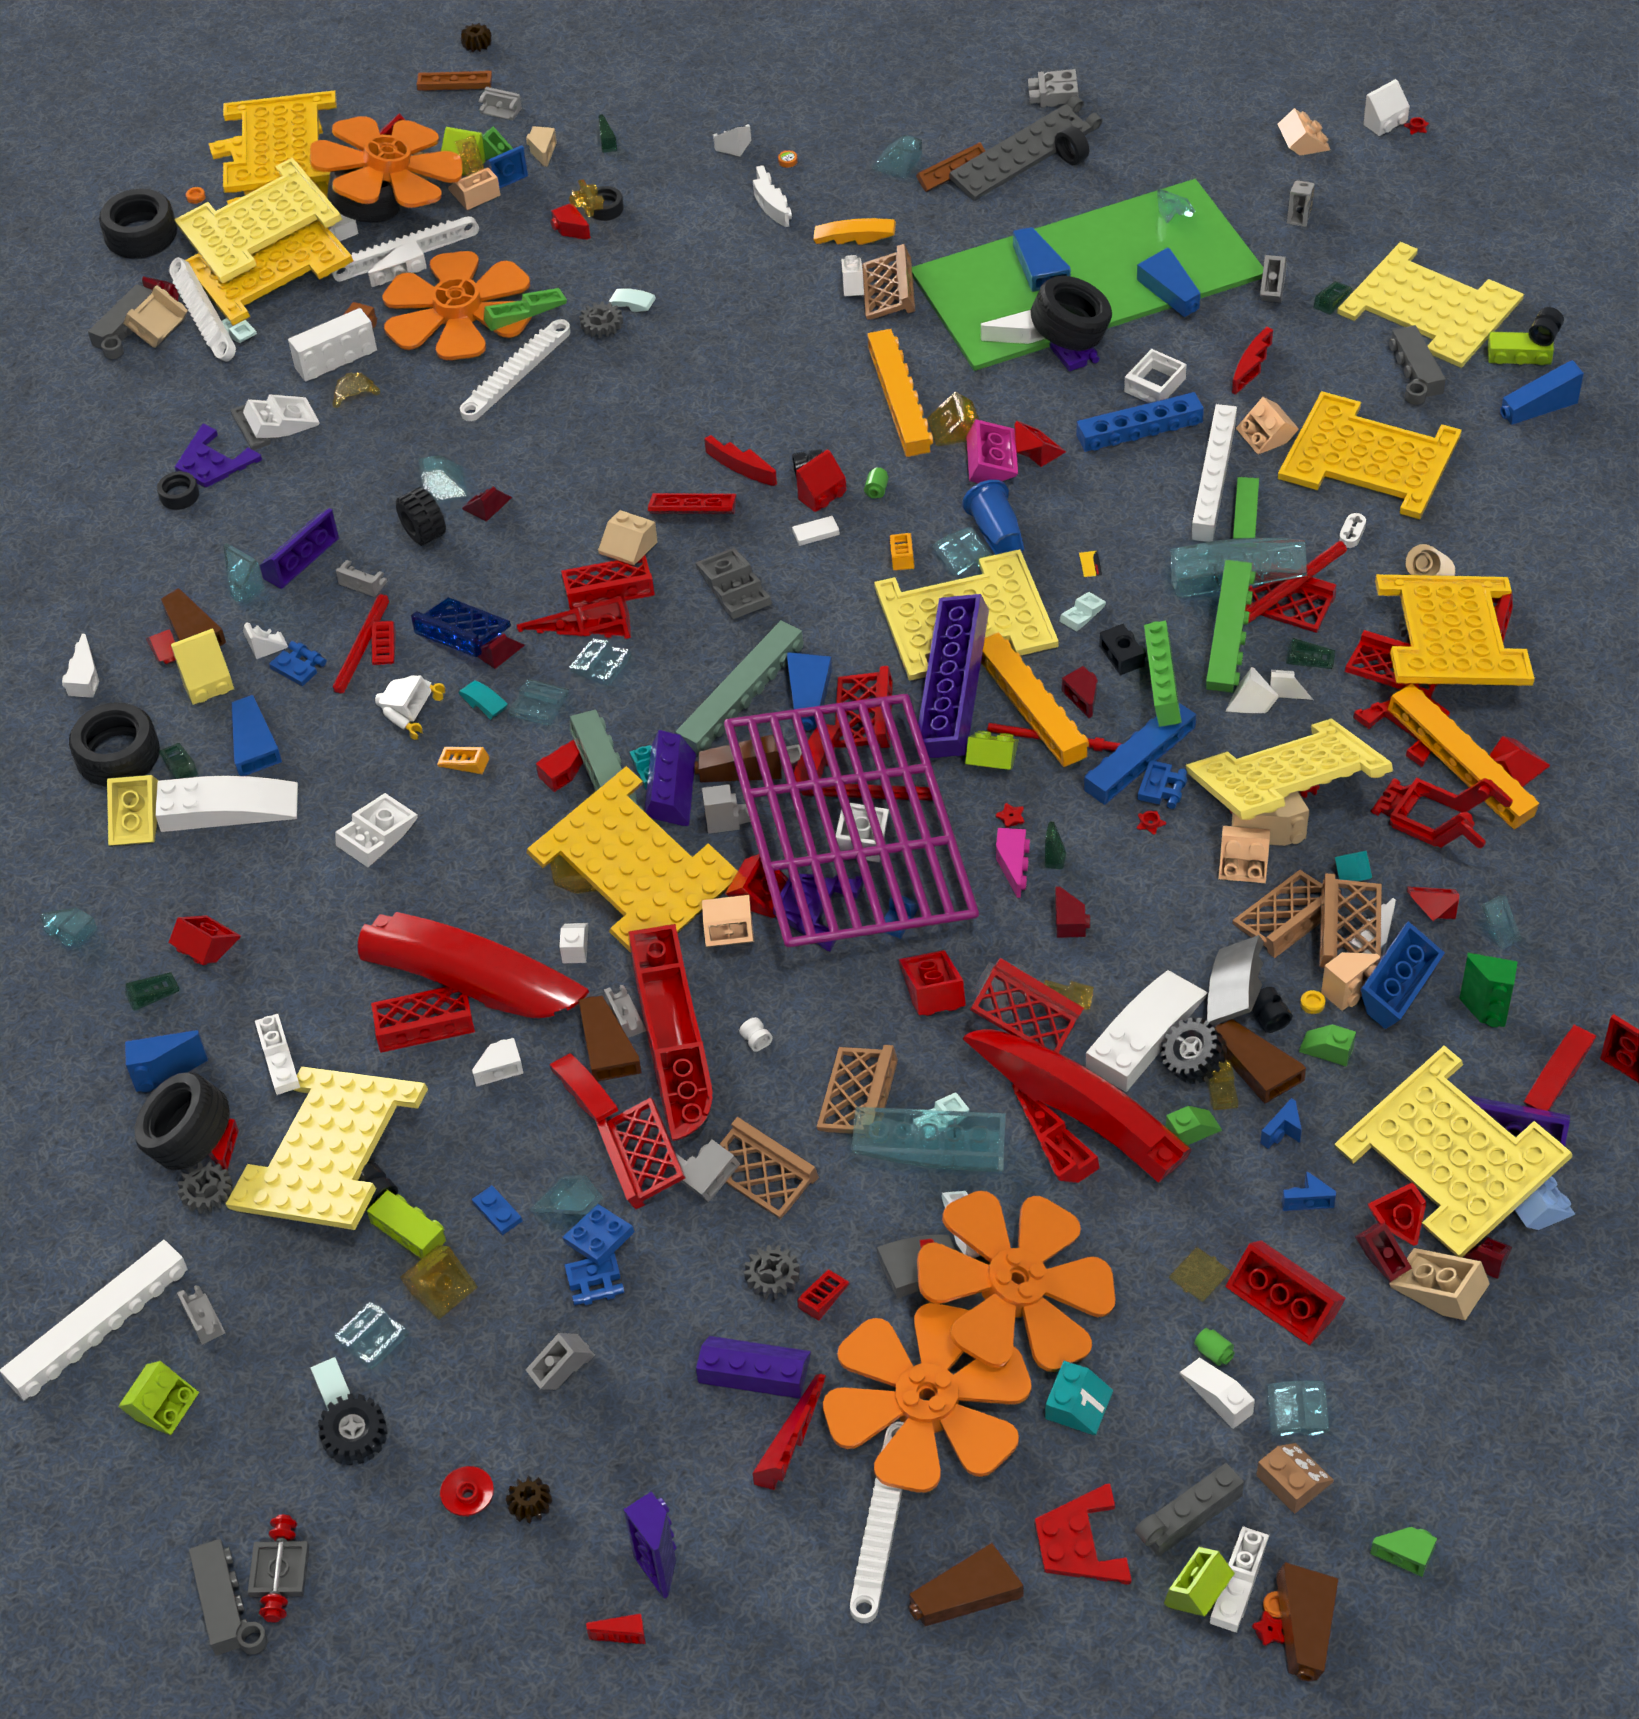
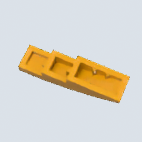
[813,218,896,245]

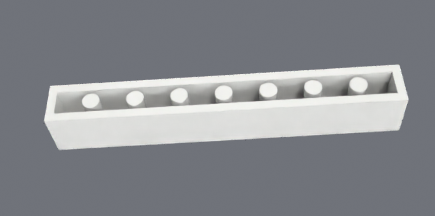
[1191,404,1237,542]
[0,1240,188,1401]

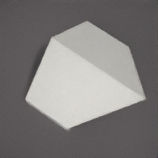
[713,124,751,156]
[243,622,288,659]
[1226,667,1279,713]
[1270,670,1313,700]

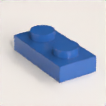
[472,1185,522,1236]

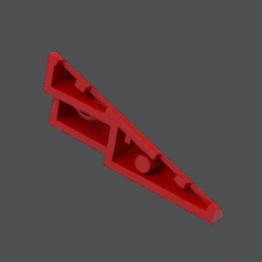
[517,595,631,639]
[1012,1084,1100,1183]
[753,1374,826,1490]

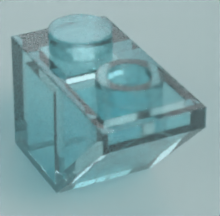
[40,907,98,949]

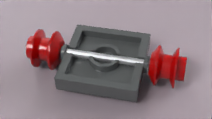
[248,1514,310,1622]

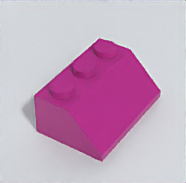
[966,419,1018,483]

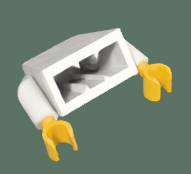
[375,675,445,740]

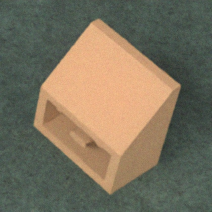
[1278,108,1330,156]
[448,168,501,210]
[1236,397,1299,454]
[1218,826,1270,883]
[702,895,755,947]
[1321,952,1381,1011]

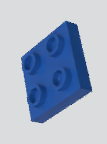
[563,1204,635,1266]

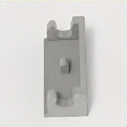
[479,87,522,120]
[336,560,387,597]
[604,985,646,1038]
[177,1285,225,1344]

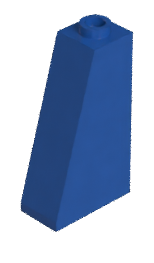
[1013,227,1071,292]
[1137,248,1200,317]
[1500,360,1584,425]
[787,652,832,731]
[232,695,282,776]

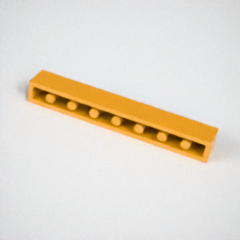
[867,329,933,457]
[981,632,1089,767]
[1388,683,1539,830]

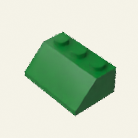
[1459,953,1518,1027]

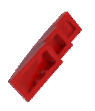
[1232,327,1273,395]
[704,435,777,486]
[794,724,841,794]
[1524,1024,1597,1111]
[549,1053,619,1122]

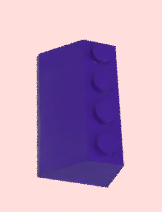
[259,508,339,589]
[644,730,696,826]
[1468,1096,1570,1170]
[696,1336,811,1399]
[623,1491,677,1599]

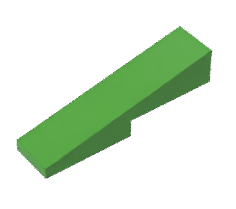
[483,288,567,331]
[1233,477,1259,547]

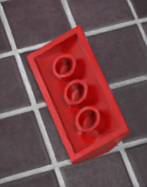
[648,493,736,514]

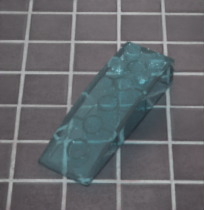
[1171,538,1307,597]
[852,1107,1006,1172]

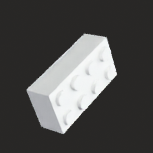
[288,308,377,382]

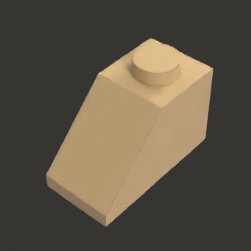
[526,126,557,166]

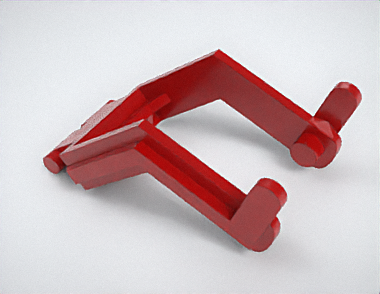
[1371,777,1513,848]

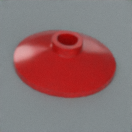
[440,1466,494,1516]

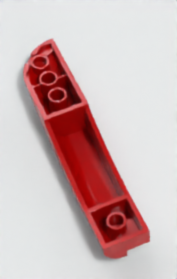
[357,912,589,1018]
[628,924,712,1141]
[963,1029,1191,1183]

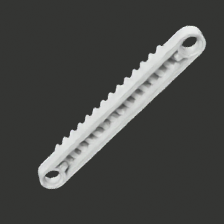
[331,216,479,282]
[169,258,236,362]
[460,319,570,421]
[850,1422,904,1623]

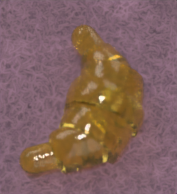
[332,372,381,408]

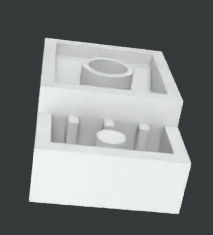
[243,394,320,438]
[335,793,417,867]

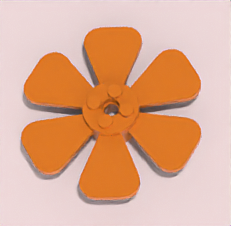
[310,116,462,208]
[382,251,532,360]
[917,1191,1115,1372]
[823,1303,1032,1493]

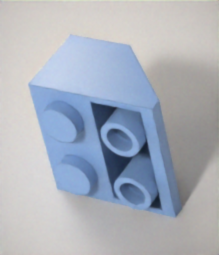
[1515,1176,1575,1230]

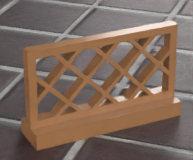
[862,244,915,320]
[1233,870,1341,958]
[1320,873,1382,968]
[817,1045,898,1140]
[719,1117,819,1219]

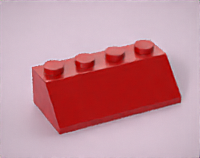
[1225,1240,1346,1345]

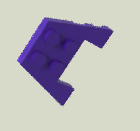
[175,423,262,488]
[773,874,864,952]

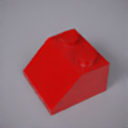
[796,449,846,512]
[725,854,788,918]
[168,915,241,965]

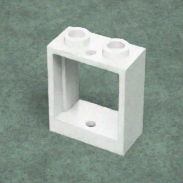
[1124,349,1186,403]

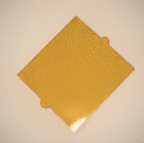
[1169,1247,1231,1302]

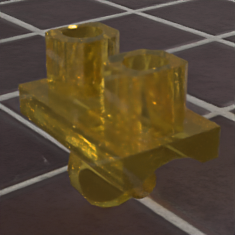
[456,135,485,175]
[569,179,604,217]

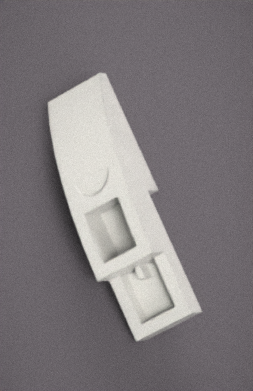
[753,165,792,227]
[255,1014,300,1095]
[1210,1526,1269,1633]

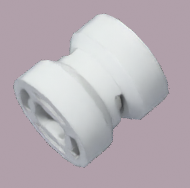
[739,1017,773,1052]

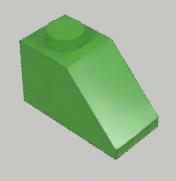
[482,126,513,160]
[1299,1024,1356,1066]
[1166,1106,1222,1145]
[1370,1527,1437,1577]

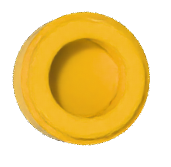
[1300,990,1325,1014]

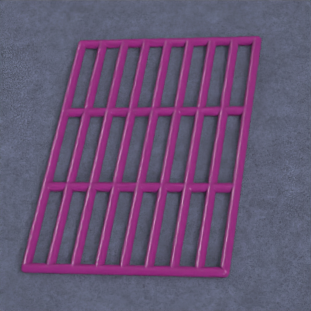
[724,694,979,947]

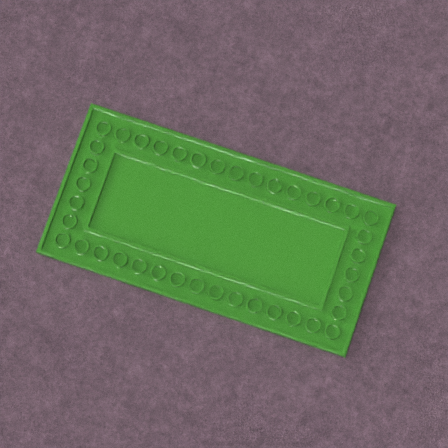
[912,179,1264,371]

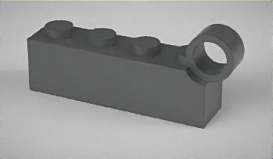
[88,284,153,359]
[1389,325,1446,405]
[1135,1463,1244,1557]
[189,1539,268,1656]

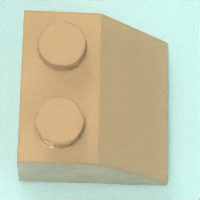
[598,510,657,565]

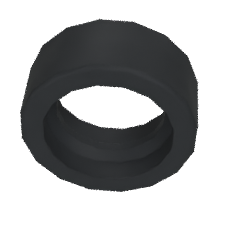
[1054,126,1090,165]
[586,186,624,221]
[157,471,199,510]

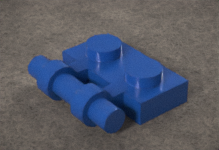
[269,641,327,687]
[1138,760,1187,809]
[565,1253,624,1306]

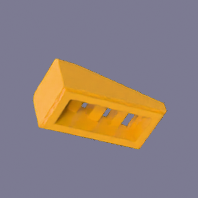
[890,533,914,570]
[437,747,489,774]

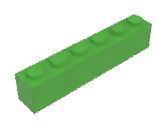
[1206,560,1256,693]
[1144,621,1182,727]

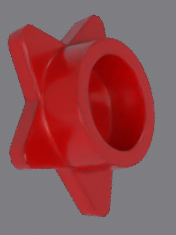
[1404,117,1429,134]
[995,803,1025,828]
[1137,811,1166,835]
[1252,1611,1285,1646]

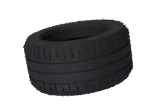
[327,167,400,223]
[99,188,177,259]
[1030,276,1112,351]
[69,702,160,787]
[135,1072,230,1170]

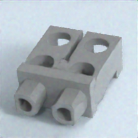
[1028,69,1078,108]

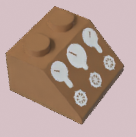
[1257,1443,1334,1514]

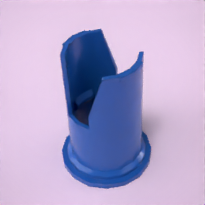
[962,480,1024,555]

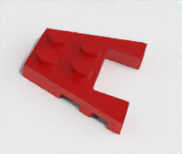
[1353,697,1450,767]
[1035,1483,1132,1585]

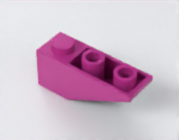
[996,828,1030,898]

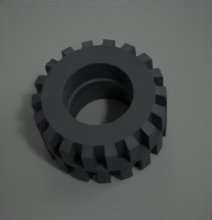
[396,487,446,546]

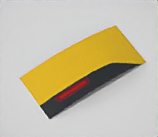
[1079,551,1102,577]

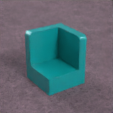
[1335,850,1372,881]

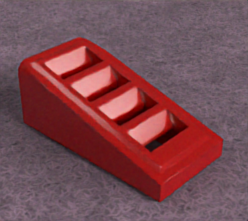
[372,621,396,665]
[797,1269,849,1321]
[586,1614,646,1644]

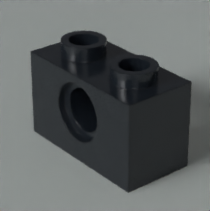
[1099,624,1146,676]

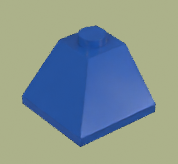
[482,145,528,189]

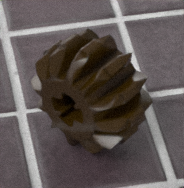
[461,23,492,52]
[506,1475,552,1524]

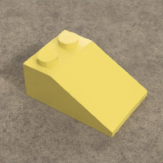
[171,628,234,705]
[107,775,159,846]

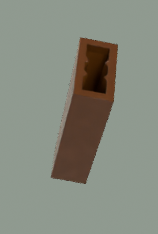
[161,588,226,646]
[695,734,782,783]
[579,995,642,1082]
[1215,1019,1306,1104]
[908,1543,1024,1627]
[1276,1562,1338,1681]

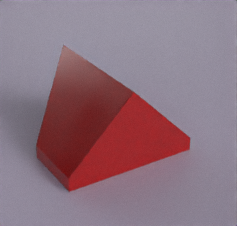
[1368,1182,1426,1246]

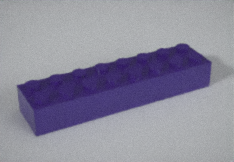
[918,594,989,758]

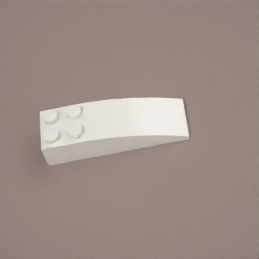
[155,776,298,832]
[1086,970,1208,1092]

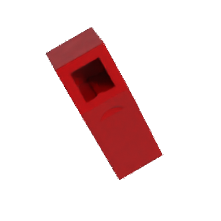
[536,739,583,792]

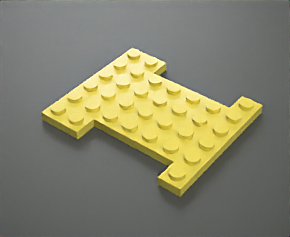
[174,158,342,284]
[1337,242,1524,368]
[874,549,1059,681]
[1186,718,1393,820]
[1335,1046,1573,1258]
[226,1067,428,1230]

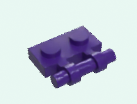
[1050,342,1100,372]

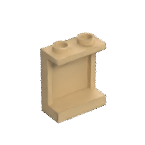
[123,285,188,348]

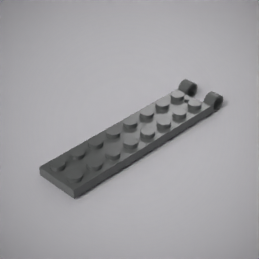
[949,95,1103,201]

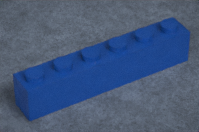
[1084,703,1196,805]

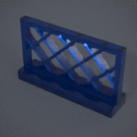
[411,597,511,657]

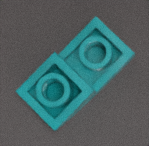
[458,680,508,720]
[629,745,651,790]

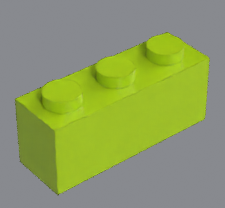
[1488,332,1554,365]
[367,1190,446,1262]

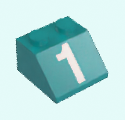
[1045,1360,1113,1436]

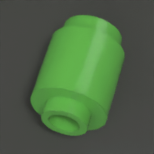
[864,468,889,498]
[1194,1328,1235,1366]

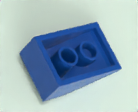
[125,1030,208,1092]

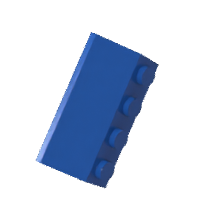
[1360,921,1445,1029]

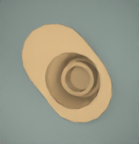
[1406,544,1455,576]

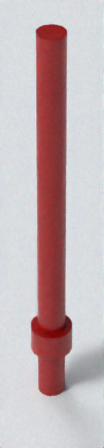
[987,723,1122,752]

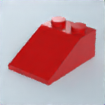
[899,950,966,1016]
[1600,1014,1639,1083]

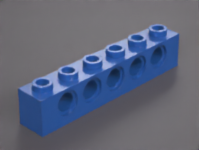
[1076,392,1204,452]

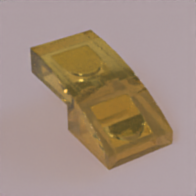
[1043,980,1094,1010]
[1207,1060,1238,1110]

